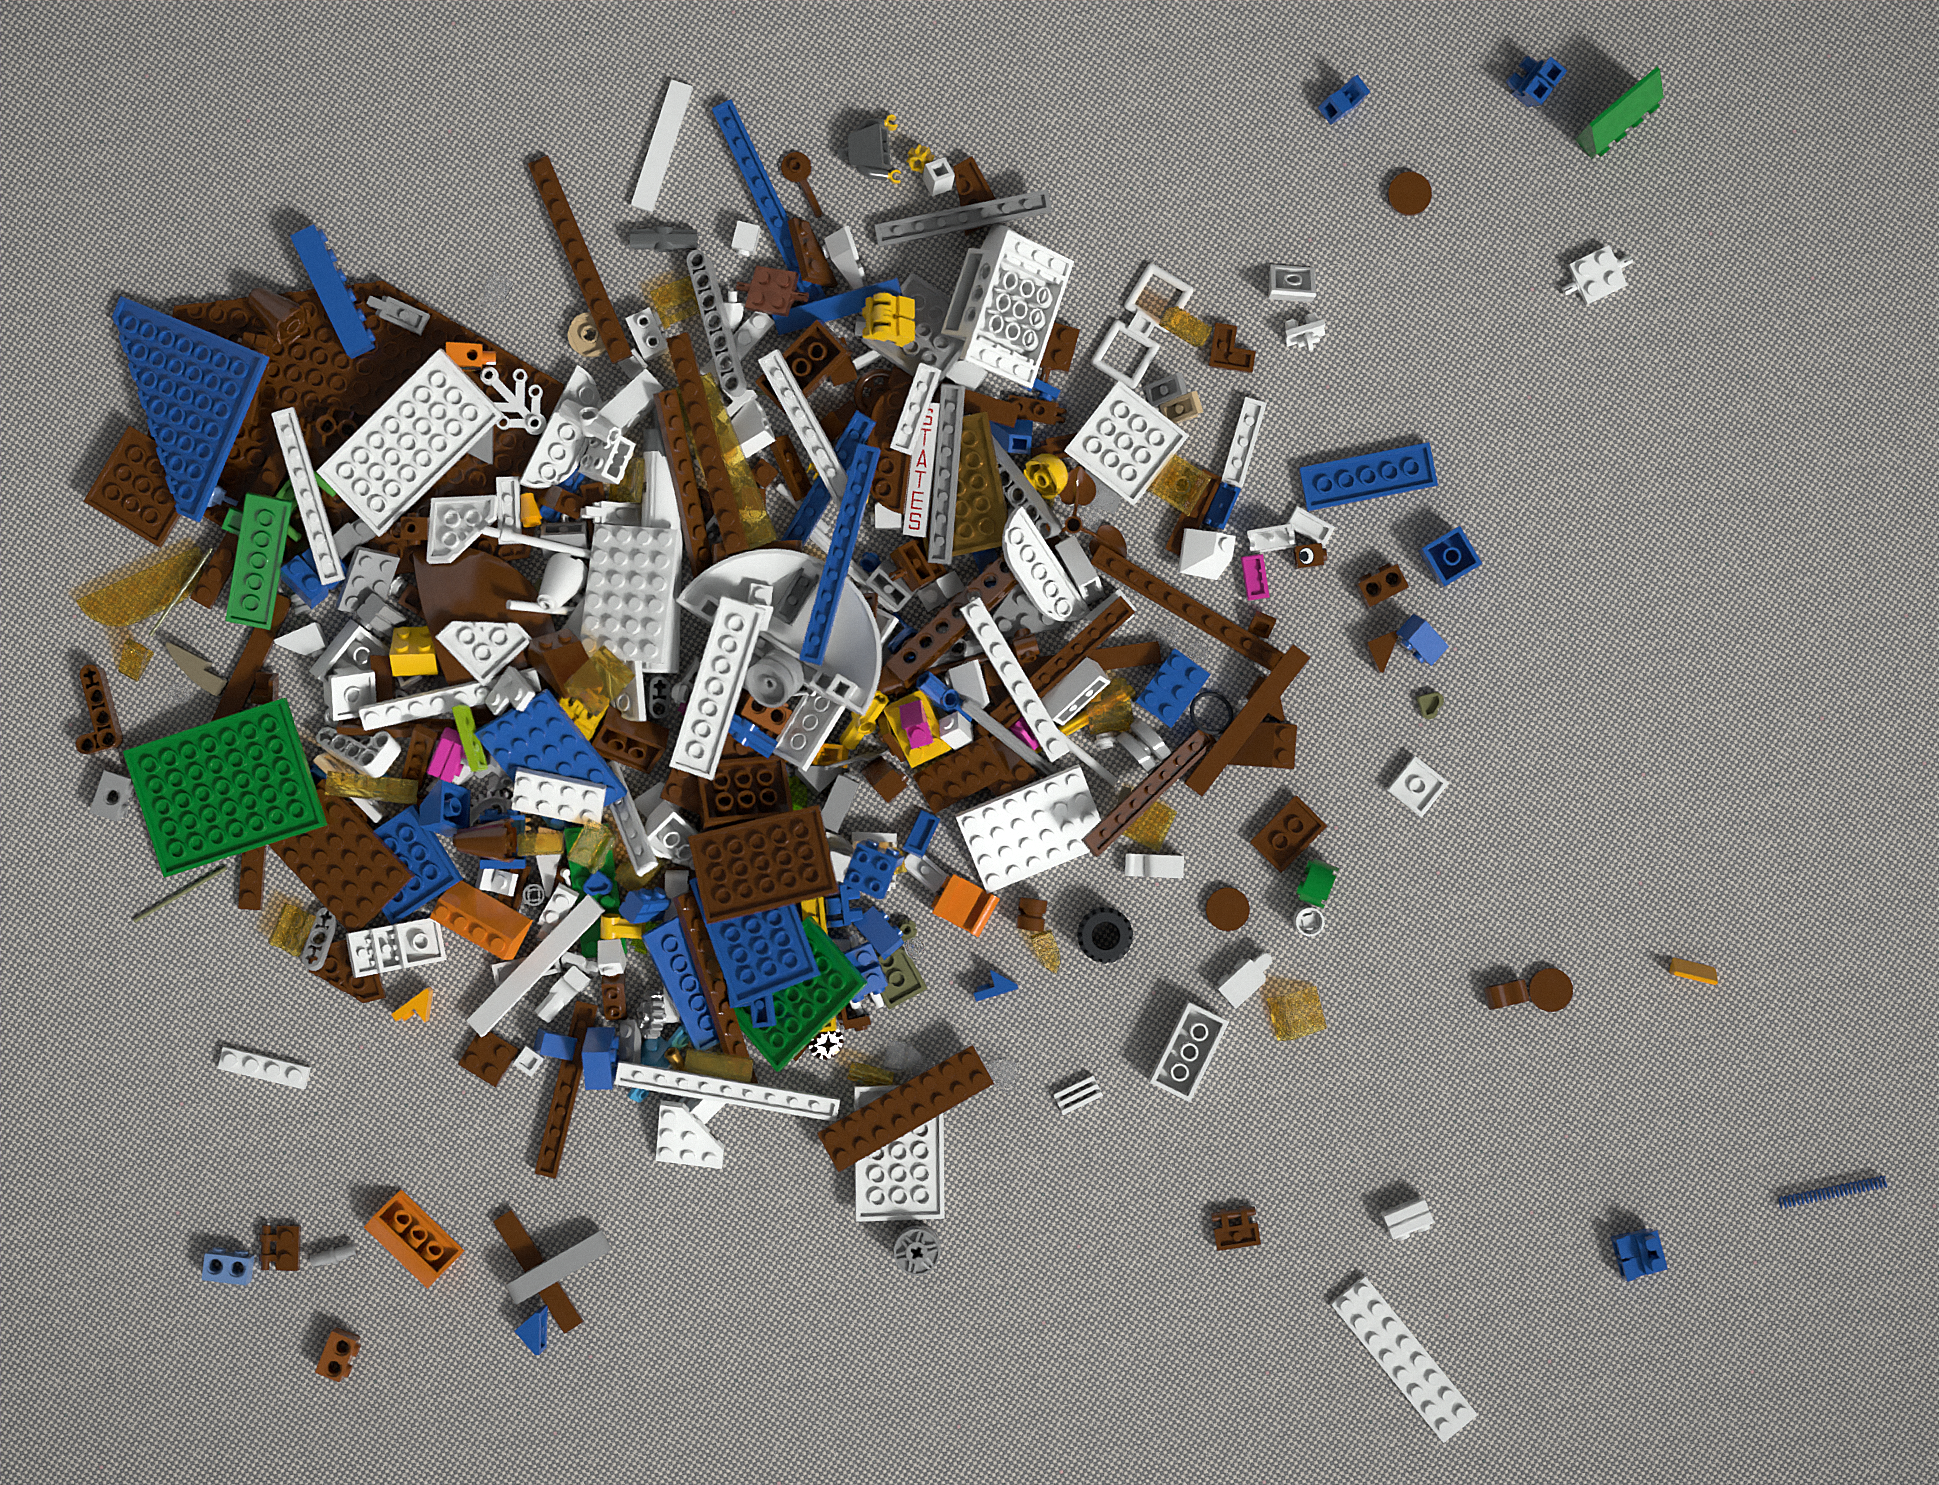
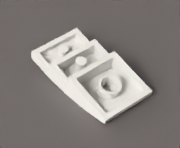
[346,918,447,978]

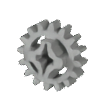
[637,990,666,1039]

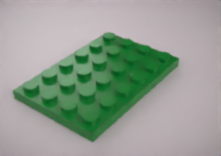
[734,916,868,1072]

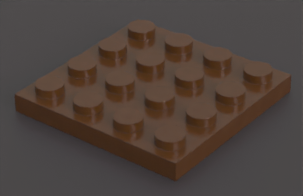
[83,426,181,548]

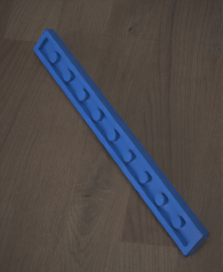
[711,99,826,304]
[799,444,881,666]

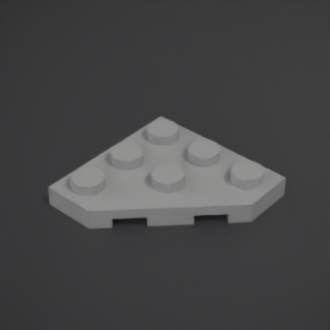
[992,583,1061,638]

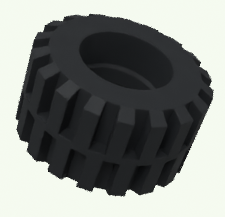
[1077,907,1134,964]

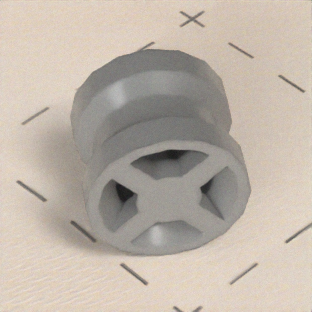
[290,594,316,614]

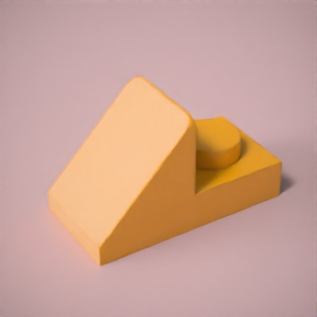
[391,986,433,1022]

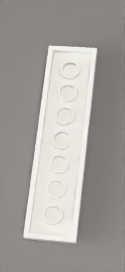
[670,595,766,780]
[772,608,899,771]
[1330,1275,1478,1443]

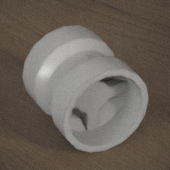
[523,883,548,906]

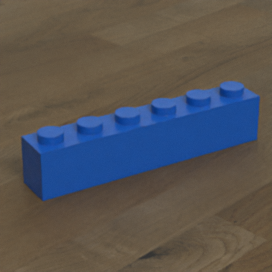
[290,224,376,359]

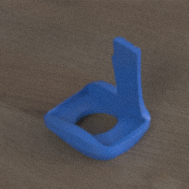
[888,612,924,661]

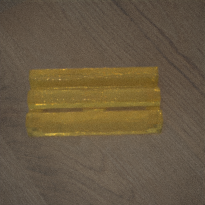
[847,1061,895,1086]

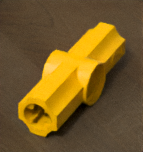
[839,690,889,750]

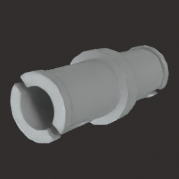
[310,1242,358,1269]

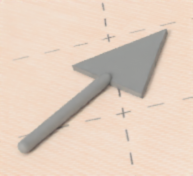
[824,749,890,770]

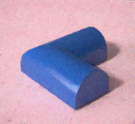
[727,986,777,1028]

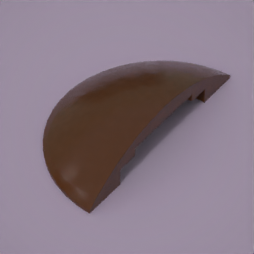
[413,547,556,721]

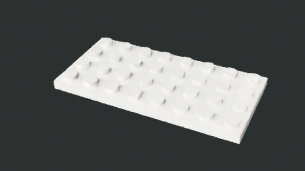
[316,349,504,537]

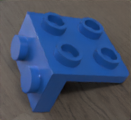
[843,839,904,900]

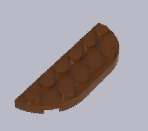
[868,381,913,515]

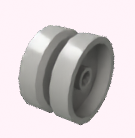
[745,650,804,708]
[1116,718,1171,774]

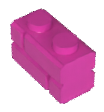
[427,727,467,783]

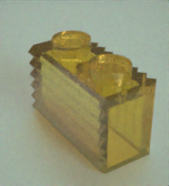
[1159,306,1212,347]
[517,830,564,856]

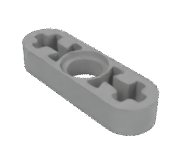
[302,907,338,971]

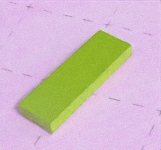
[452,705,488,772]

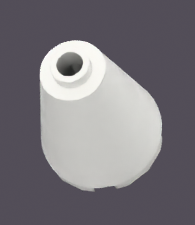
[537,553,589,612]

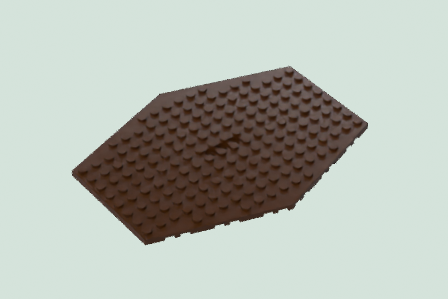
[147,280,565,575]

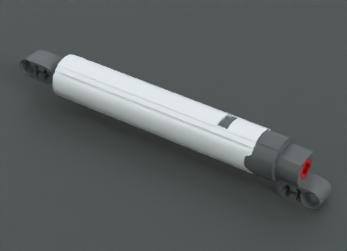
[641,392,692,719]

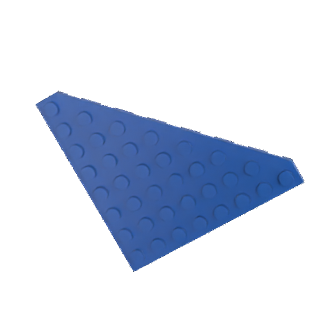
[112,296,270,523]

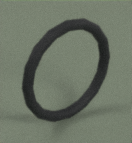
[1189,691,1233,735]

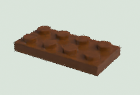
[913,735,1009,814]

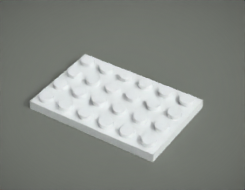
[580,524,681,664]
[955,764,1101,894]
[854,1085,945,1222]

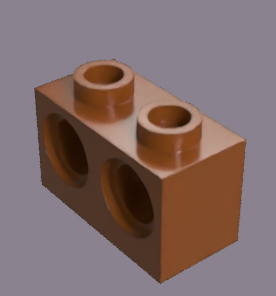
[738,693,792,735]
[315,1327,361,1383]

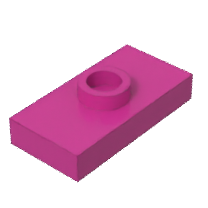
[1240,554,1270,601]

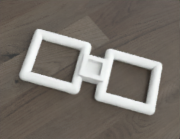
[1090,263,1193,389]

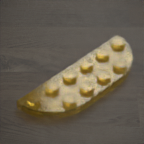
[76,546,204,627]

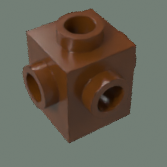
[397,513,430,545]

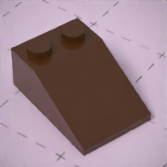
[528,628,603,699]
[1228,722,1297,769]
[987,738,1038,797]

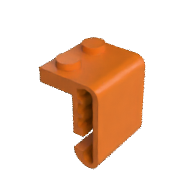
[930,873,1000,937]

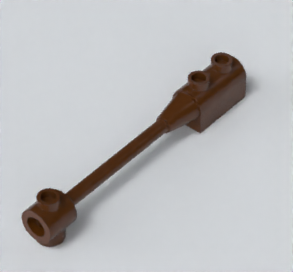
[877,628,1040,698]

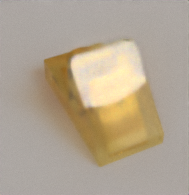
[118,638,154,682]

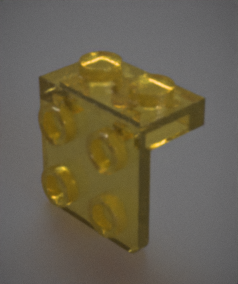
[1086,677,1134,735]

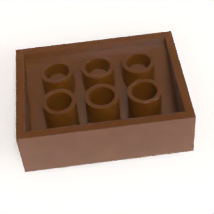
[697,755,793,833]

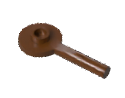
[781,152,824,218]

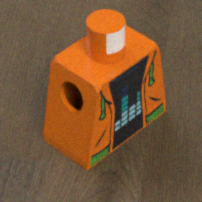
[446,342,496,371]

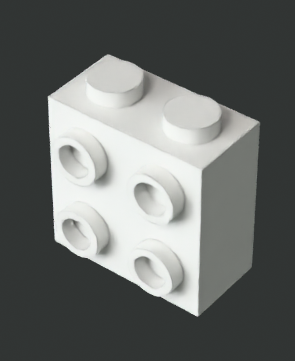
[578,435,636,484]

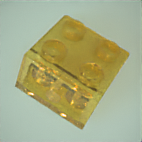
[1266,986,1327,1041]

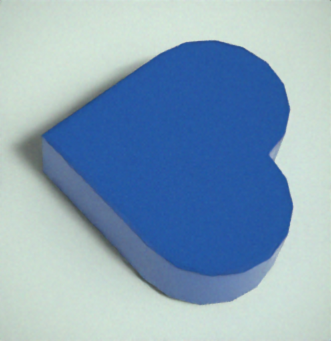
[583,868,613,896]

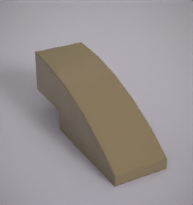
[165,642,228,696]

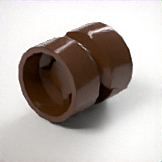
[1016,897,1048,932]

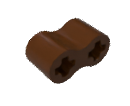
[1484,978,1530,1010]

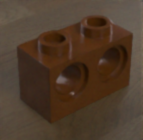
[1355,563,1409,608]

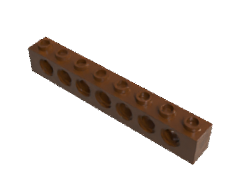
[885,551,1019,689]

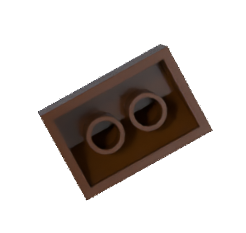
[590,705,670,774]

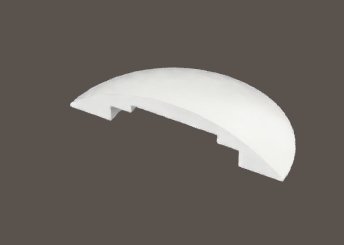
[676,549,882,716]

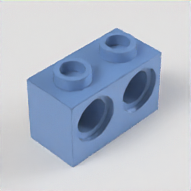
[202,1247,255,1285]

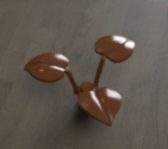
[1044,466,1127,558]

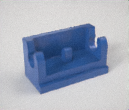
[1202,482,1241,532]

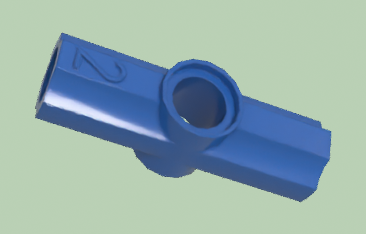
[916,671,973,722]
[728,713,778,758]

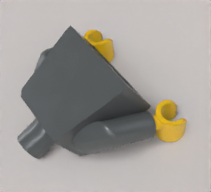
[838,114,901,184]

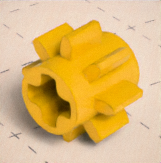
[906,144,935,174]

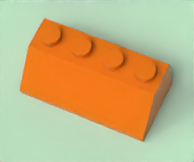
[430,880,533,960]
[364,1190,465,1289]

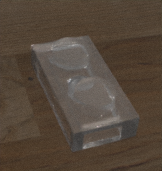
[1079,483,1118,532]

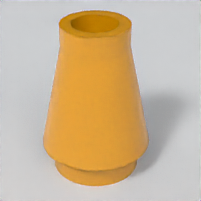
[520,493,542,528]

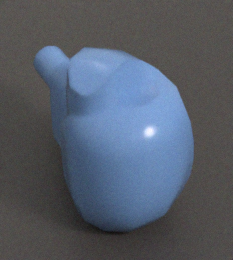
[207,484,238,507]

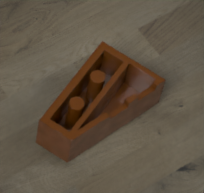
[860,756,909,804]

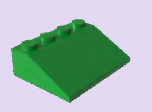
[1575,66,1664,159]

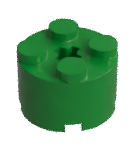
[1296,858,1339,909]

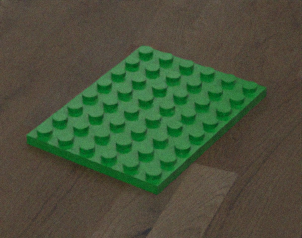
[123,698,327,878]

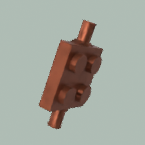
[736,266,809,317]

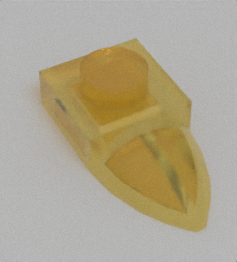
[1030,929,1060,974]

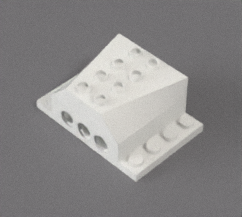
[941,229,1074,389]

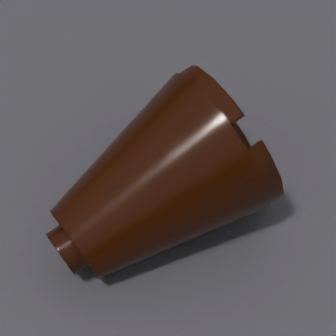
[248,287,310,345]
[453,818,517,863]

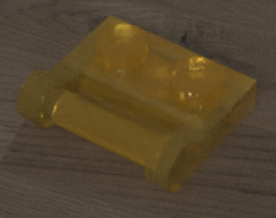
[650,275,701,329]

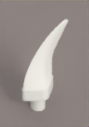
[719,291,744,344]

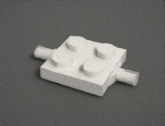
[1561,245,1633,305]

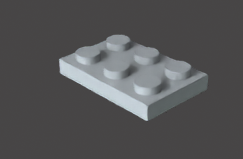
[335,546,400,613]

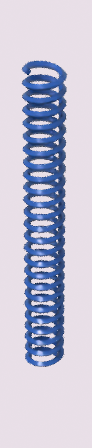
[1779,1176,1887,1209]

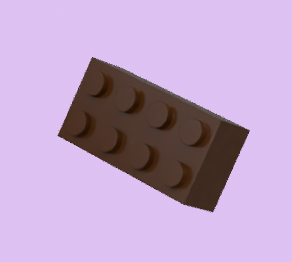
[755,320,853,414]

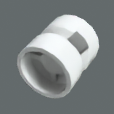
[1292,906,1325,936]

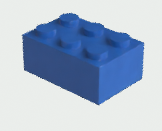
[1134,648,1211,729]

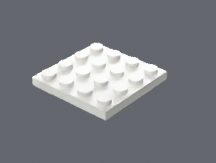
[1064,380,1189,506]

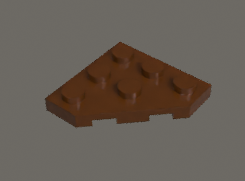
[308,939,386,1004]

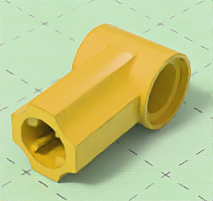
[600,914,646,940]

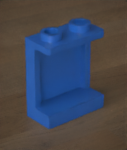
[479,809,526,869]

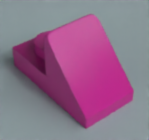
[899,699,934,749]

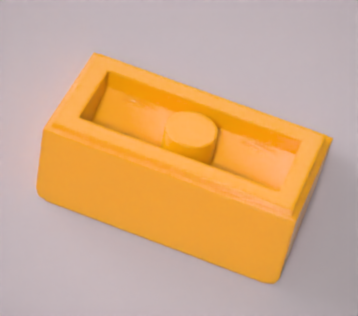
[1669,958,1718,985]

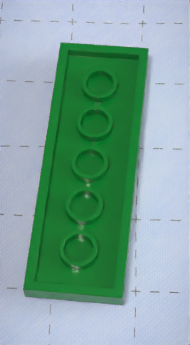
[225,492,293,630]
[564,822,628,958]

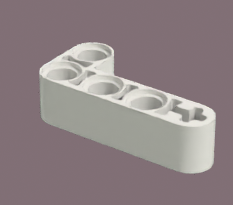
[316,727,401,778]

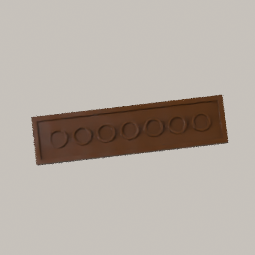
[817,1044,994,1172]

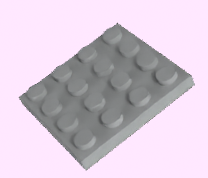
[861,272,965,391]

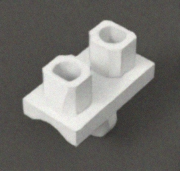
[1285,312,1325,351]

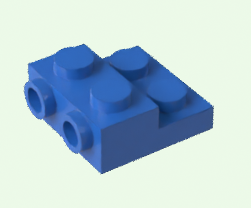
[843,941,888,1003]

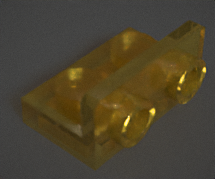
[567,819,616,874]
[268,903,317,957]

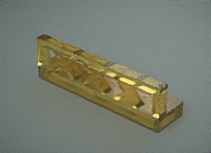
[325,771,418,804]

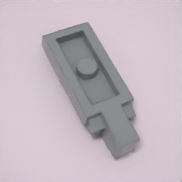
[366,296,430,336]

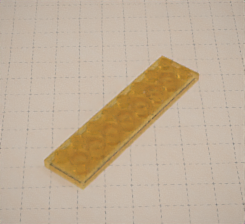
[670,372,778,555]

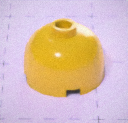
[1024,454,1068,499]

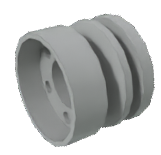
[894,1223,941,1276]

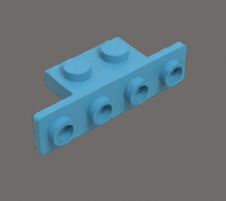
[627,1025,689,1103]

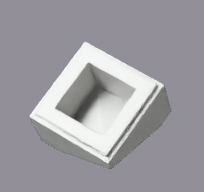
[563,966,592,992]

